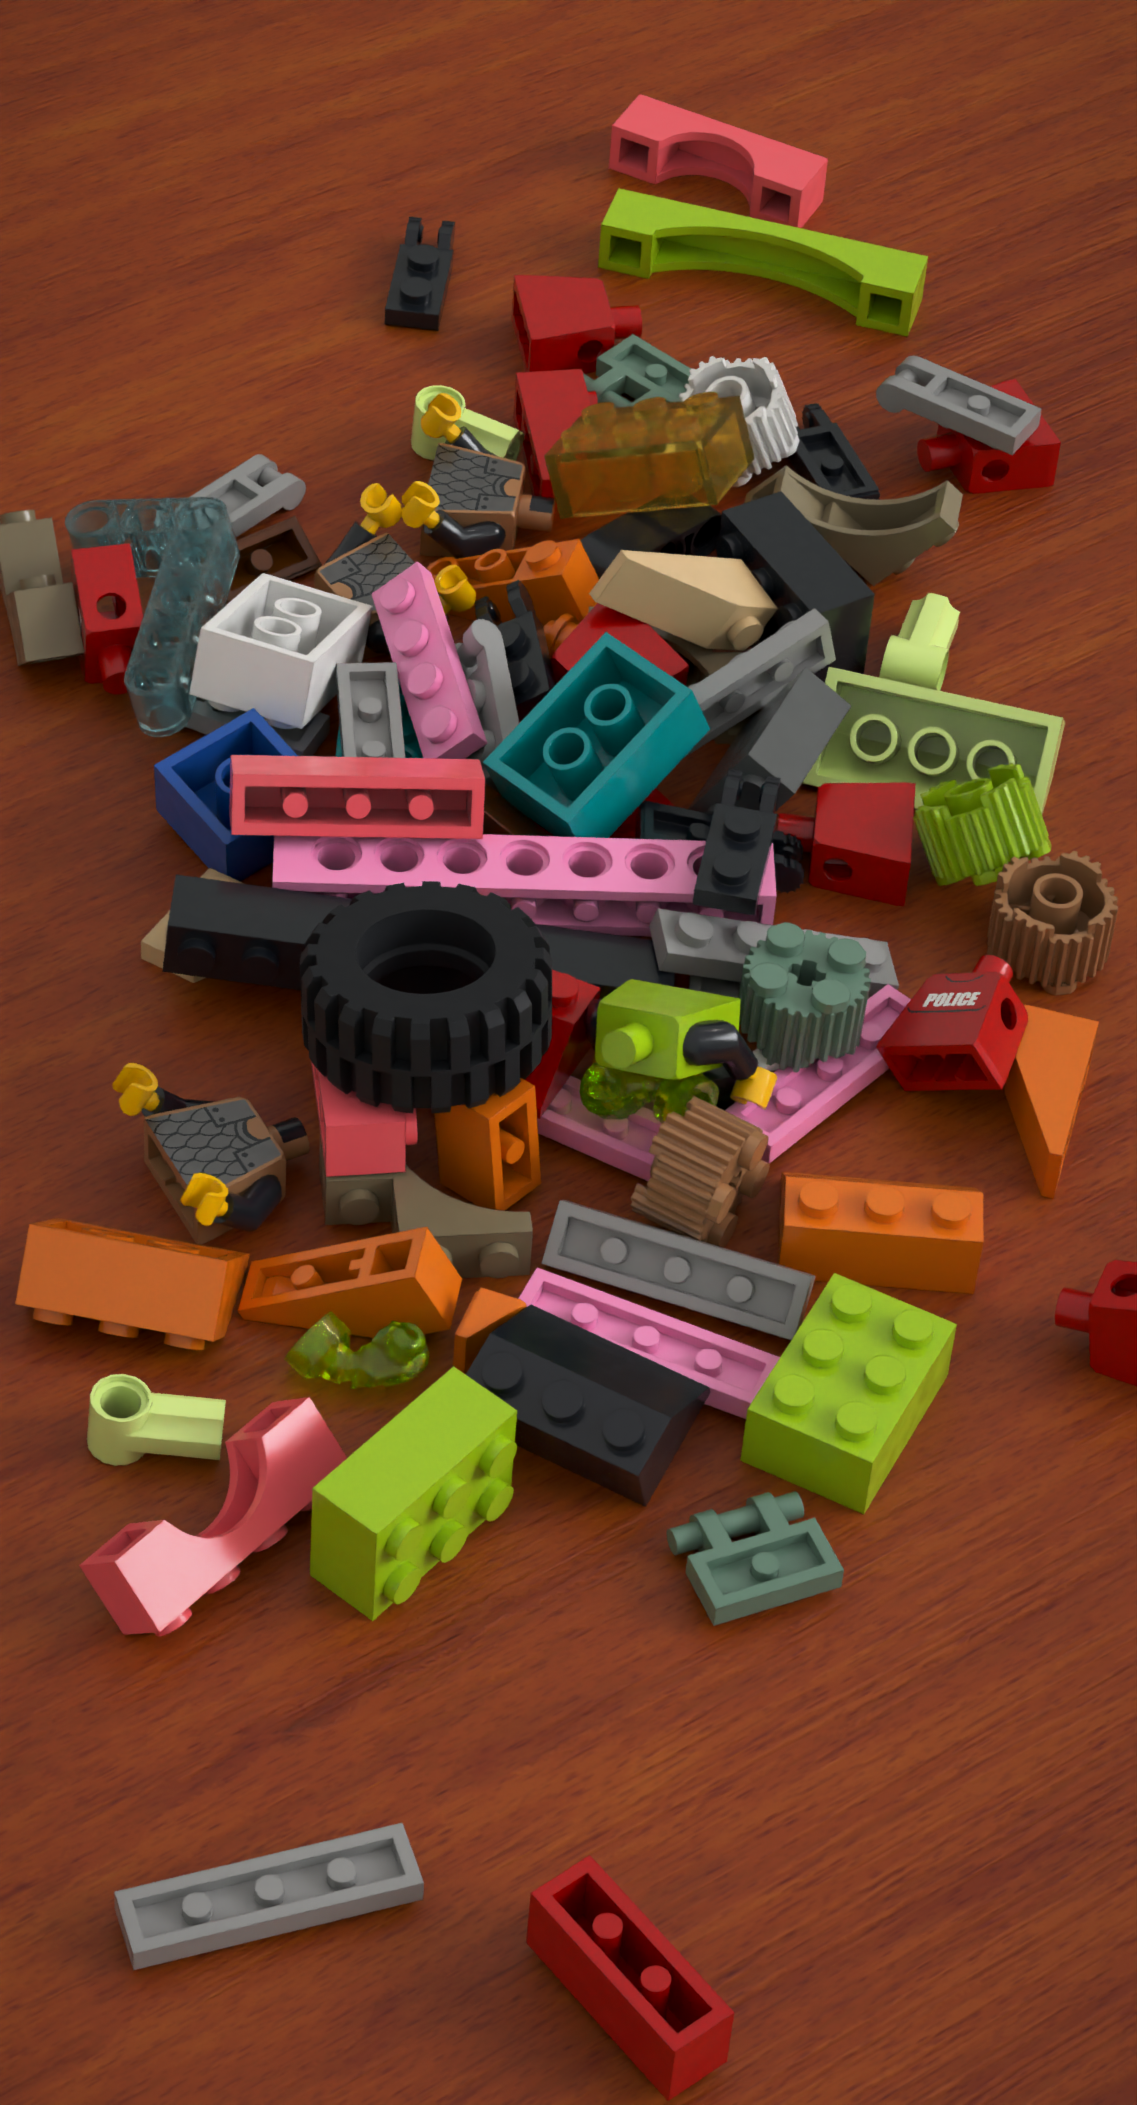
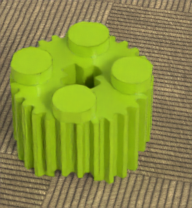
[913,763,1052,886]

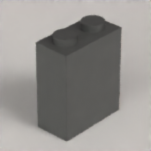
[688,667,851,814]

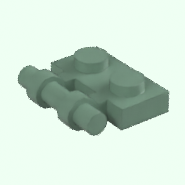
[583,334,691,443]
[666,1491,844,1626]

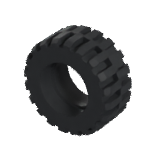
[300,881,552,1114]

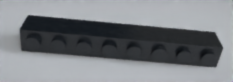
[162,875,675,999]

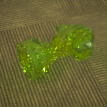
[579,1063,719,1124]
[284,1311,429,1390]

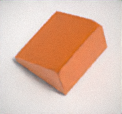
[453,1287,527,1374]

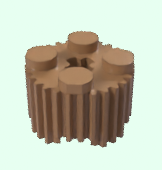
[987,851,1118,995]
[631,1096,770,1248]

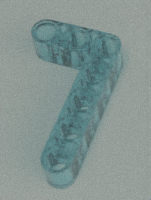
[65,497,240,737]

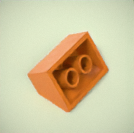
[777,1172,984,1294]
[15,1218,250,1350]

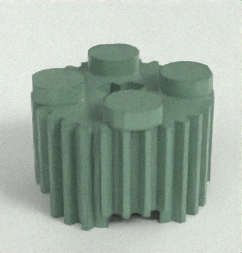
[738,922,871,1072]

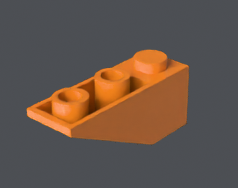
[427,539,599,628]

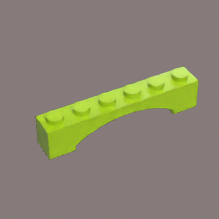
[598,188,928,337]

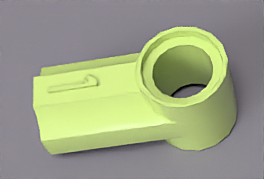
[411,385,524,461]
[879,593,960,691]
[87,1374,226,1466]

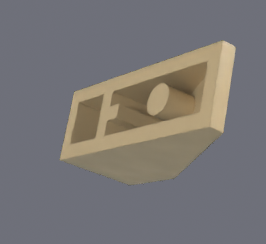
[589,550,778,651]

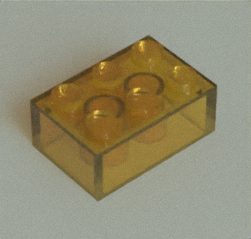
[544,392,755,519]

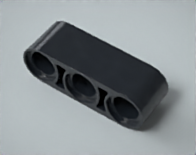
[580,486,722,579]

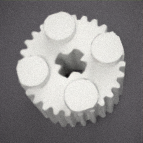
[673,356,800,487]

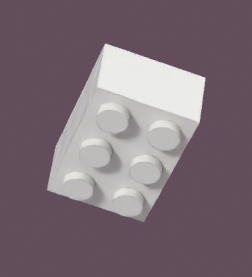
[189,573,373,729]

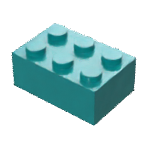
[483,632,710,838]

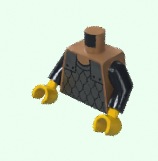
[402,393,555,559]
[314,483,476,660]
[112,1063,310,1245]

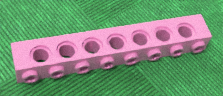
[272,834,777,936]

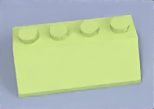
[802,667,1065,814]

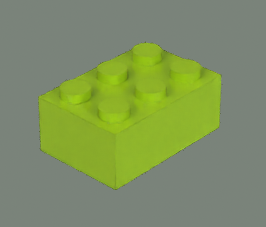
[740,1273,957,1514]
[310,1366,517,1621]

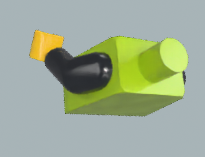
[583,979,777,1110]

